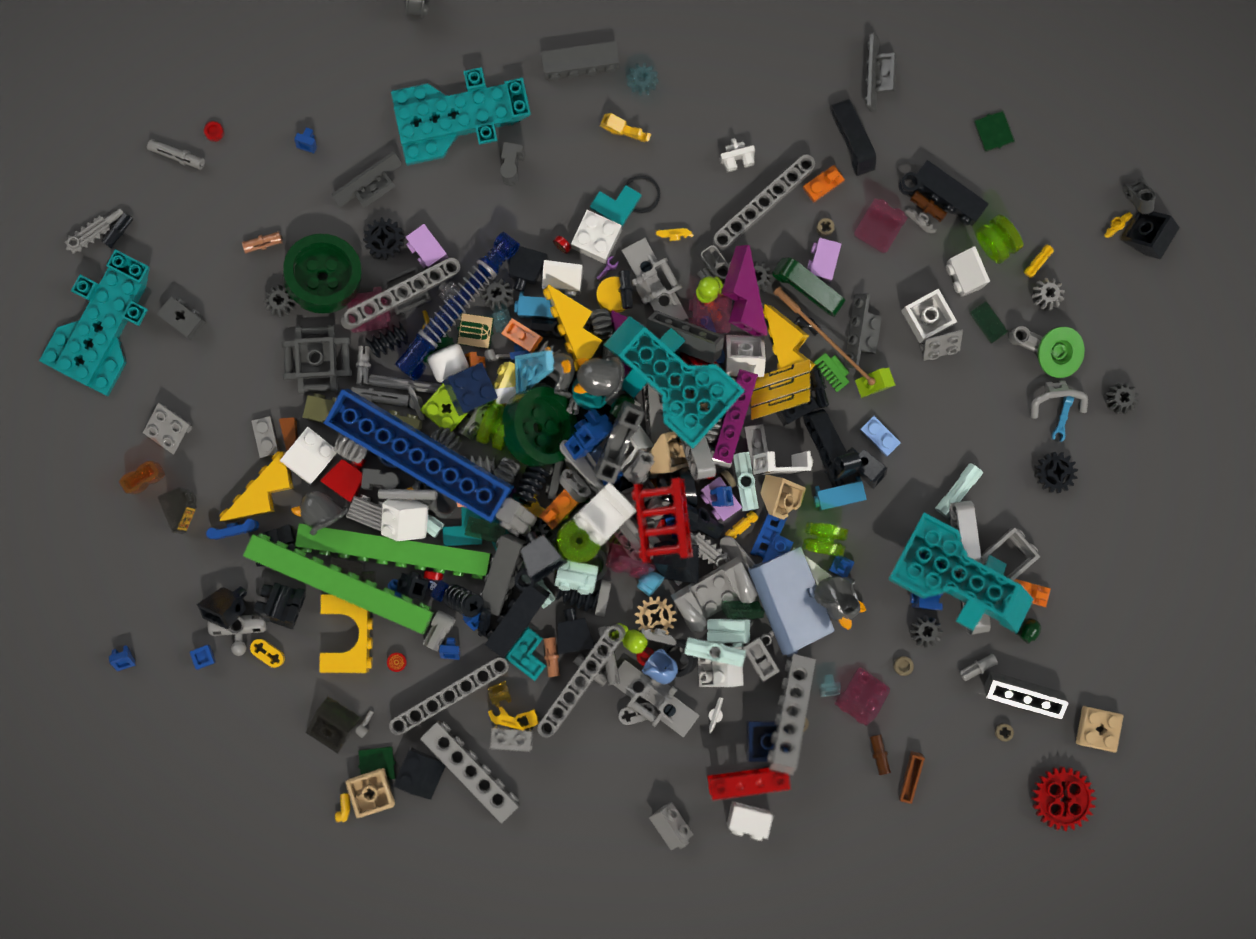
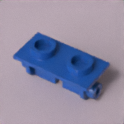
[762,534,794,562]

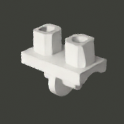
[720,138,755,172]

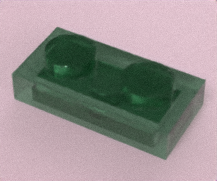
[969,301,1008,344]
[464,516,506,543]
[721,601,765,619]

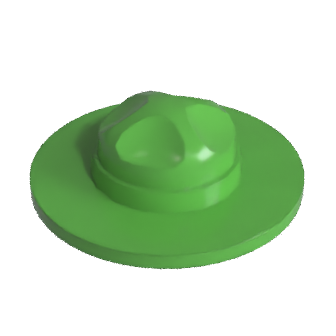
[1038,327,1085,378]

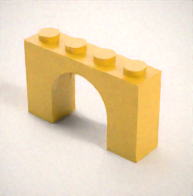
[319,595,373,673]

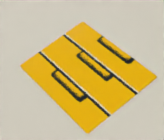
[751,359,810,420]

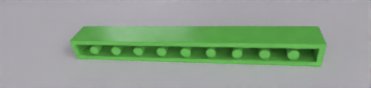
[295,524,491,580]
[243,533,434,634]

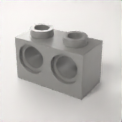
[742,637,780,681]

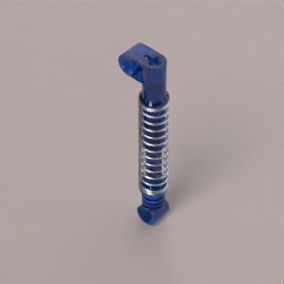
[394,232,520,381]

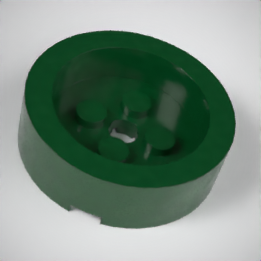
[283,234,361,314]
[501,387,577,467]

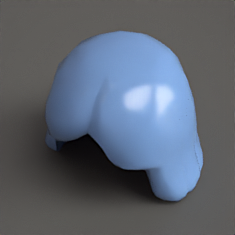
[642,649,678,684]

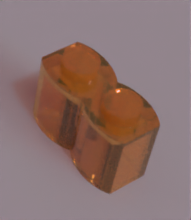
[119,461,165,495]

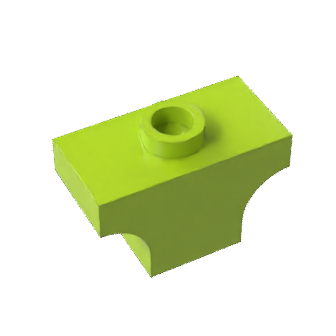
[855,367,895,398]

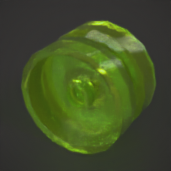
[975,214,1023,264]
[476,402,506,451]
[556,519,600,563]
[802,522,849,557]

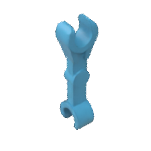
[1051,396,1074,442]

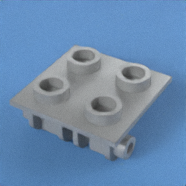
[920,330,963,361]
[143,403,192,455]

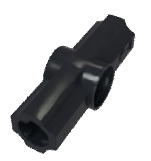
[531,319,589,339]
[672,504,724,539]

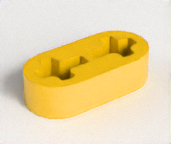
[250,639,285,668]

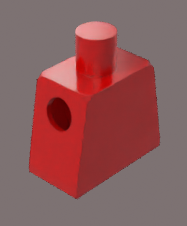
[321,459,366,503]

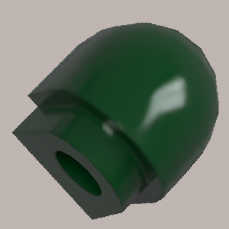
[610,394,635,418]
[1016,618,1041,644]

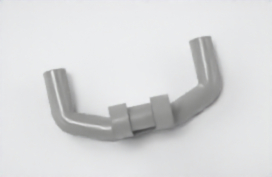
[1030,380,1088,419]

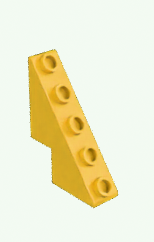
[543,284,602,372]
[763,304,816,371]
[219,451,294,522]

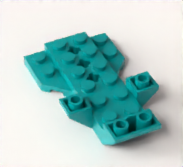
[391,67,531,166]
[39,249,150,396]
[603,316,745,449]
[888,512,1034,633]

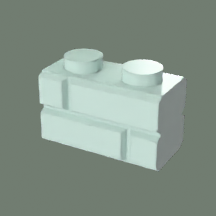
[555,560,598,595]
[707,619,750,647]

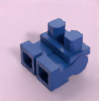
[564,409,613,460]

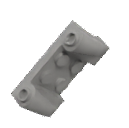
[670,557,758,633]

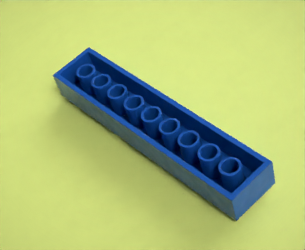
[324,389,514,522]

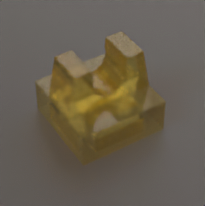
[488,681,511,708]

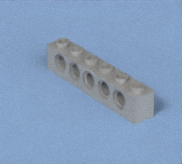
[768,654,816,775]
[420,721,519,824]

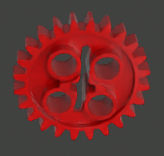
[1031,766,1096,831]

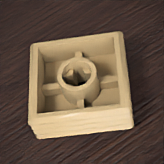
[1076,706,1123,753]
[346,768,395,818]

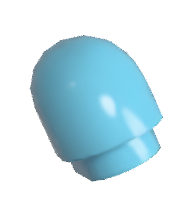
[637,572,665,597]

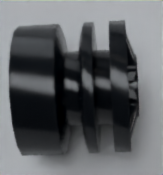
[657,467,698,507]

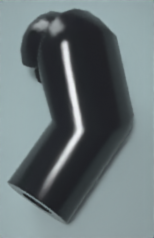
[793,316,821,336]

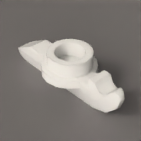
[709,697,723,734]

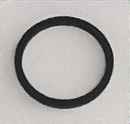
[624,175,660,213]

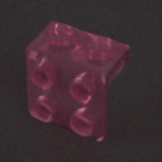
[854,198,908,253]
[347,286,391,333]
[688,293,732,333]
[606,543,655,578]
[834,668,890,726]

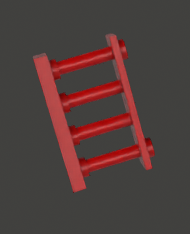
[632,478,693,563]
[707,767,791,800]

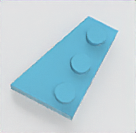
[515,351,554,394]

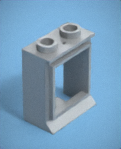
[981,527,1040,581]
[490,725,534,752]

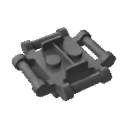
[282,324,352,394]

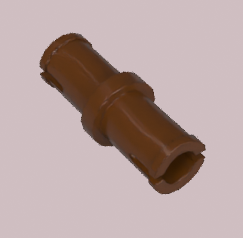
[910,191,948,222]
[869,734,891,775]

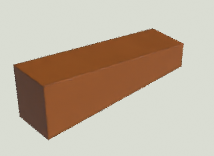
[279,417,298,451]
[899,751,925,804]

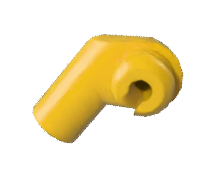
[335,793,351,822]

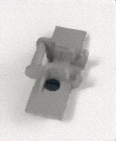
[622,238,688,321]
[614,660,700,738]

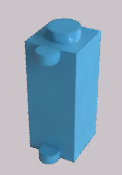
[514,292,557,321]
[813,476,867,511]

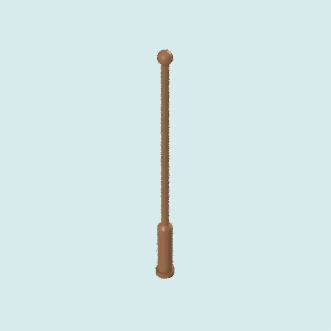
[774,287,876,385]

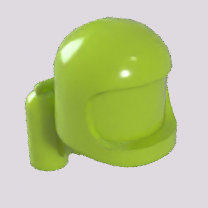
[696,276,724,303]
[611,623,648,654]

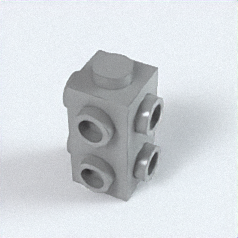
[649,802,694,850]

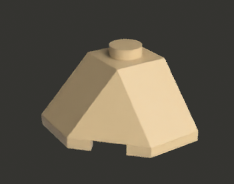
[650,431,688,474]
[760,475,806,520]

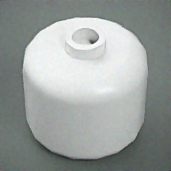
[427,344,469,383]

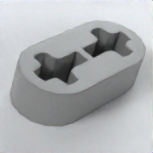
[559,469,591,503]
[595,579,612,617]
[619,702,655,725]

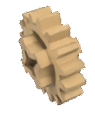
[635,596,676,635]

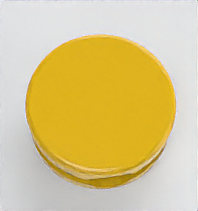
[596,276,625,313]

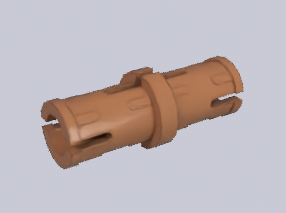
[242,231,283,254]
[543,637,560,677]

